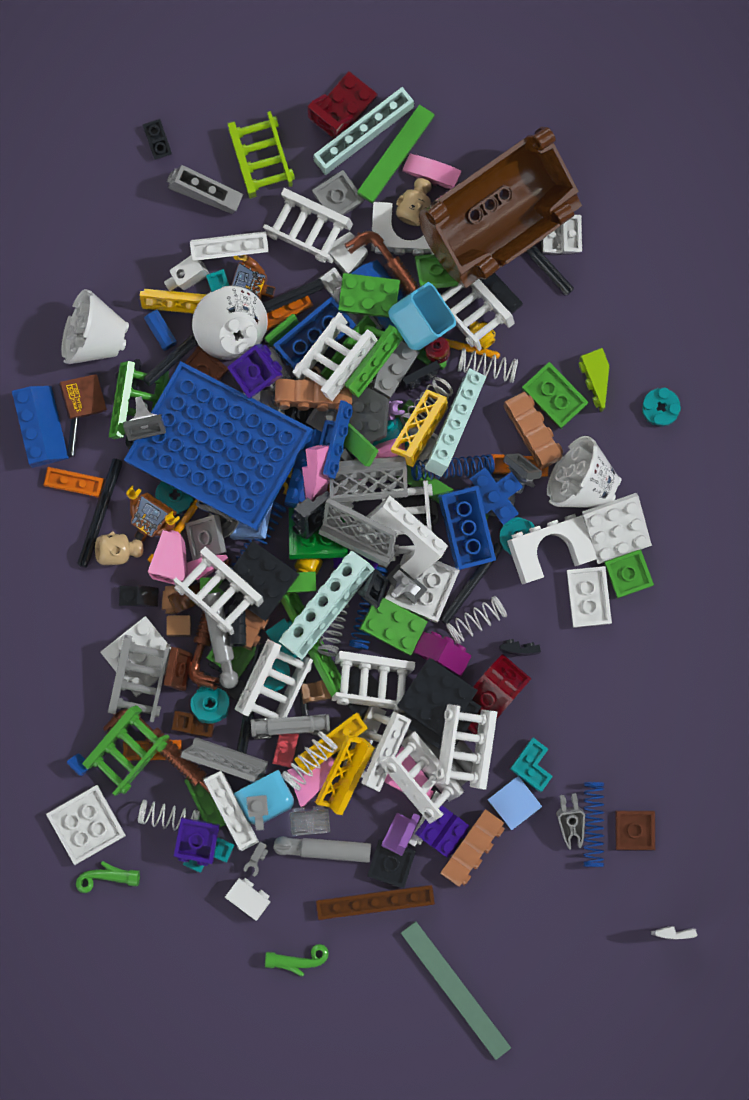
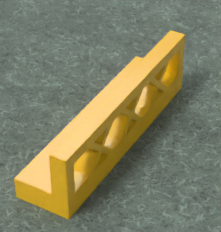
[140,289,206,313]
[391,389,449,467]
[294,713,369,775]
[315,735,375,815]

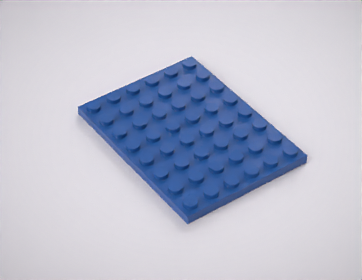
[124,361,313,531]

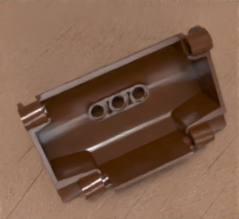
[419,127,582,288]

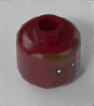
[425,337,450,364]

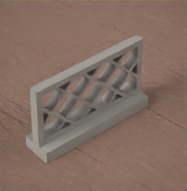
[330,456,408,502]
[319,498,397,567]
[181,737,268,782]

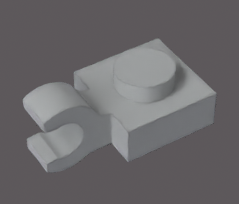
[247,795,268,830]
[244,842,268,877]

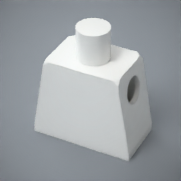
[328,232,368,274]
[164,255,210,291]

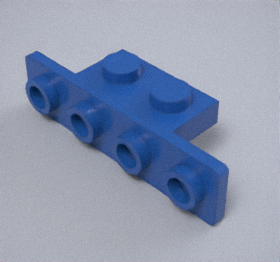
[319,400,352,479]

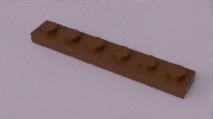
[316,885,435,920]

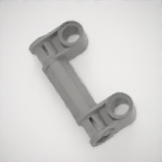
[251,714,330,739]

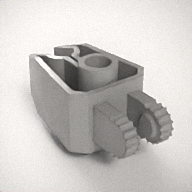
[556,793,585,850]

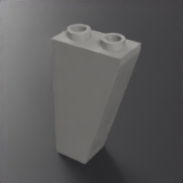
[167,165,243,214]

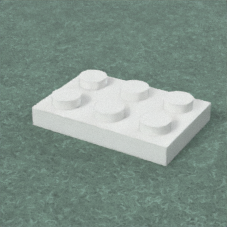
[567,566,612,628]

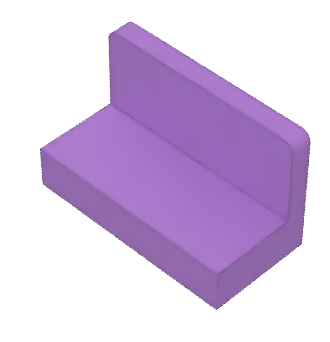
[381,813,421,856]

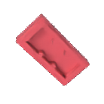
[272,733,300,768]

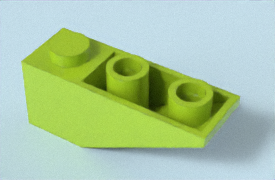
[578,348,609,412]

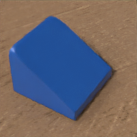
[67,753,90,776]

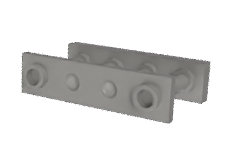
[108,635,171,722]

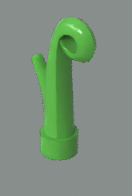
[76,861,140,893]
[265,944,329,977]

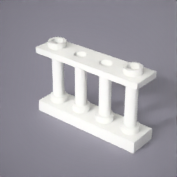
[263,188,353,263]
[190,231,268,261]
[441,279,515,351]
[293,312,378,401]
[381,480,433,561]
[173,546,263,635]
[235,639,313,718]
[332,651,415,713]
[436,704,497,789]
[342,706,411,792]
[380,732,464,823]
[204,771,259,851]

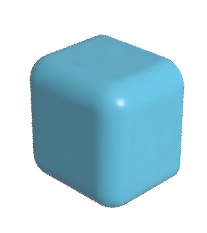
[388,282,456,350]
[234,770,294,825]

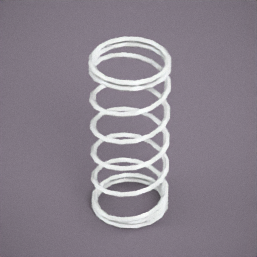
[458,348,518,383]
[400,377,453,433]
[446,595,507,644]
[281,731,338,791]
[138,799,200,831]

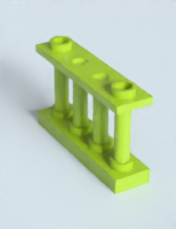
[228,111,295,199]

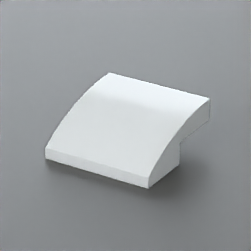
[541,215,582,254]
[651,926,697,939]

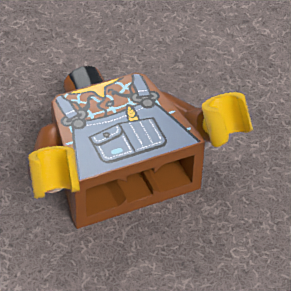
[231,254,276,300]
[126,486,180,542]

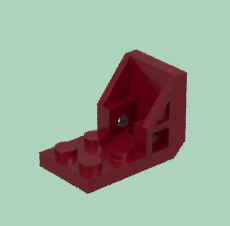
[307,71,378,139]
[468,654,531,734]

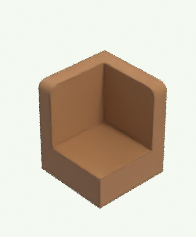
[167,615,191,637]
[300,680,331,704]

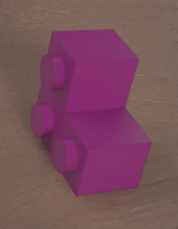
[413,631,471,676]

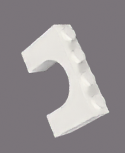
[371,202,434,256]
[358,496,448,580]
[507,514,597,584]

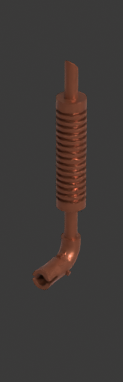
[344,231,419,295]
[188,559,232,690]
[103,709,212,796]

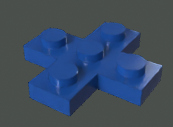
[469,467,523,525]

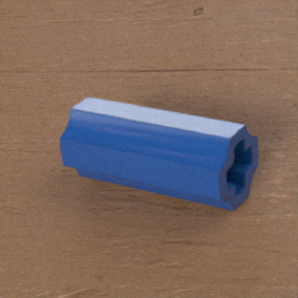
[144,310,177,351]

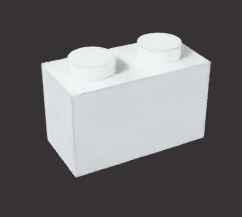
[225,878,271,921]

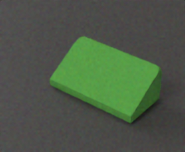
[265,314,300,352]

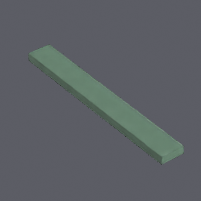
[401,922,511,1060]

